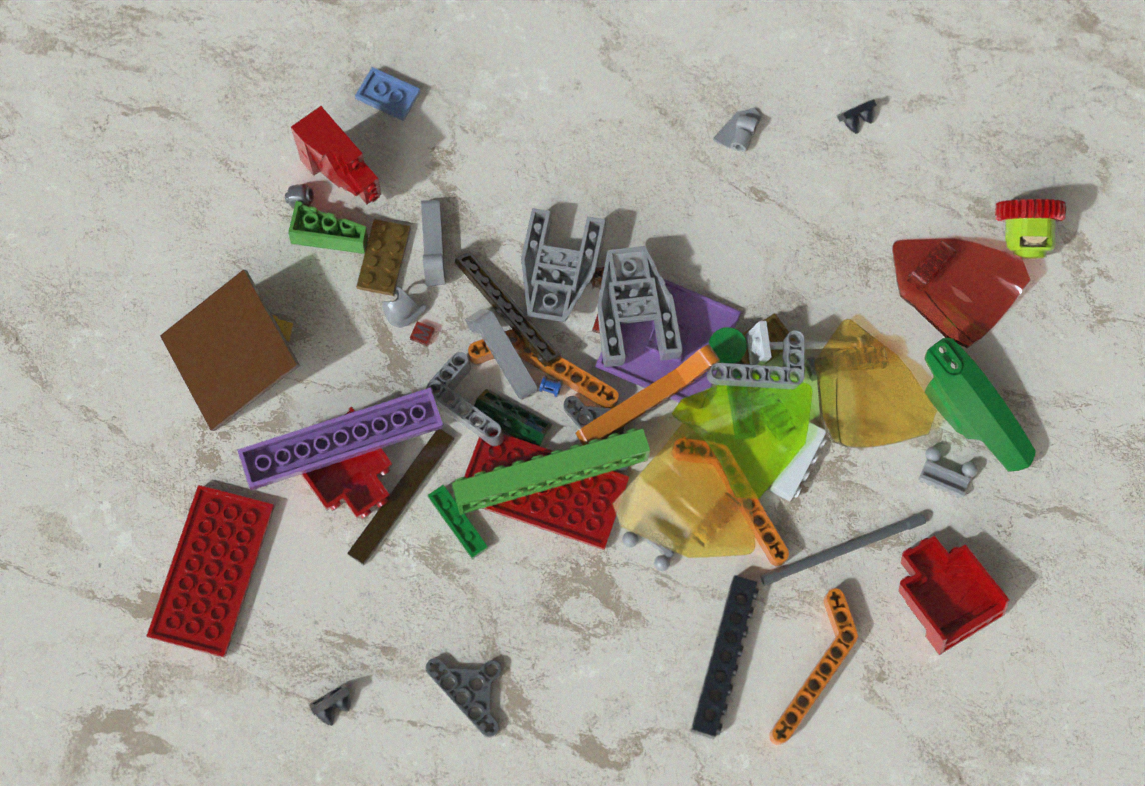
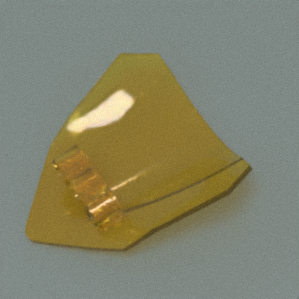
[814,319,937,448]
[613,422,755,558]

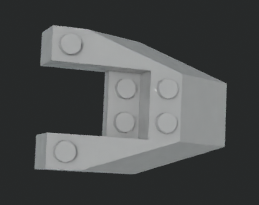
[521,208,607,322]
[597,246,683,367]

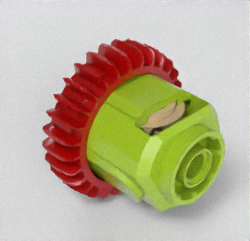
[995,199,1066,259]

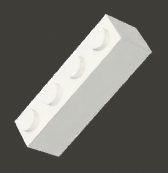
[769,421,827,502]

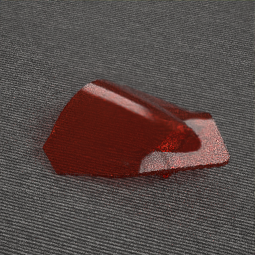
[892,238,1031,349]

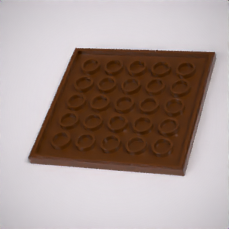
[160,269,300,431]

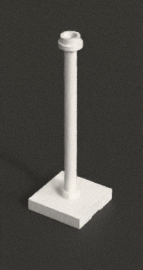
[746,321,866,366]

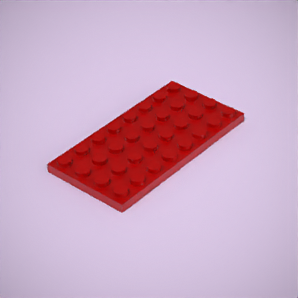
[464,432,629,550]
[146,485,275,658]

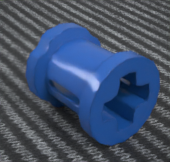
[539,375,563,397]

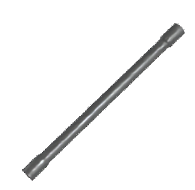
[760,513,926,586]

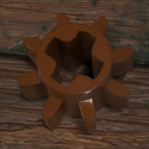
[589,267,604,289]

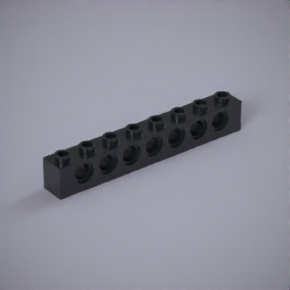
[690,575,759,739]

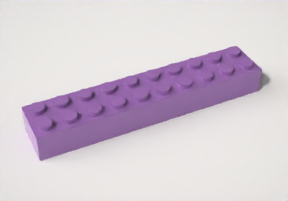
[237,388,443,491]

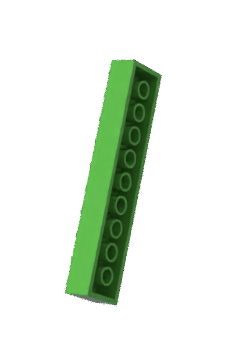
[452,428,650,515]

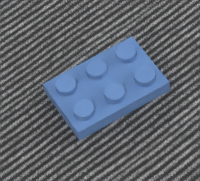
[355,67,420,121]

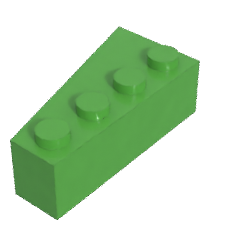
[288,201,368,254]

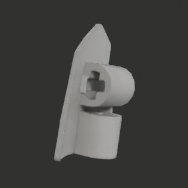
[713,108,761,152]

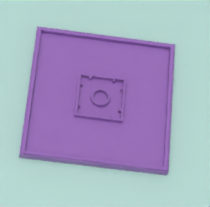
[595,279,741,412]

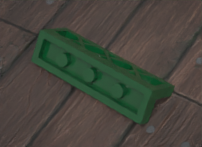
[474,389,553,446]

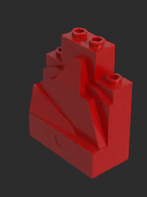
[291,106,382,205]
[301,406,392,519]
[898,535,1010,655]

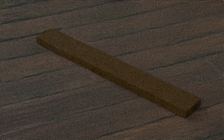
[454,252,561,367]
[347,429,454,566]

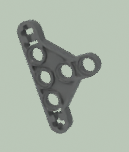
[563,396,630,472]
[426,658,501,738]

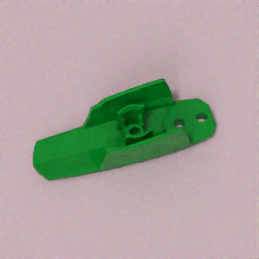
[924,338,1036,472]

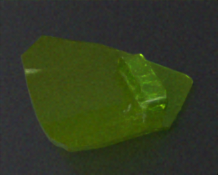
[672,373,813,499]

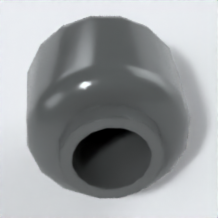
[285,184,314,209]

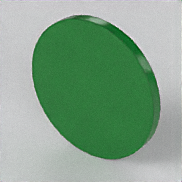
[708,327,747,364]

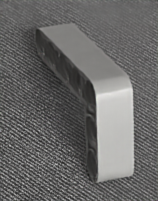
[421,199,445,286]
[465,309,538,400]
[707,330,804,389]
[426,352,504,446]

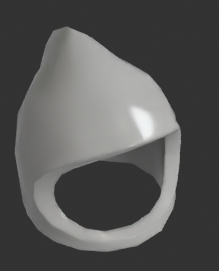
[382,286,426,328]

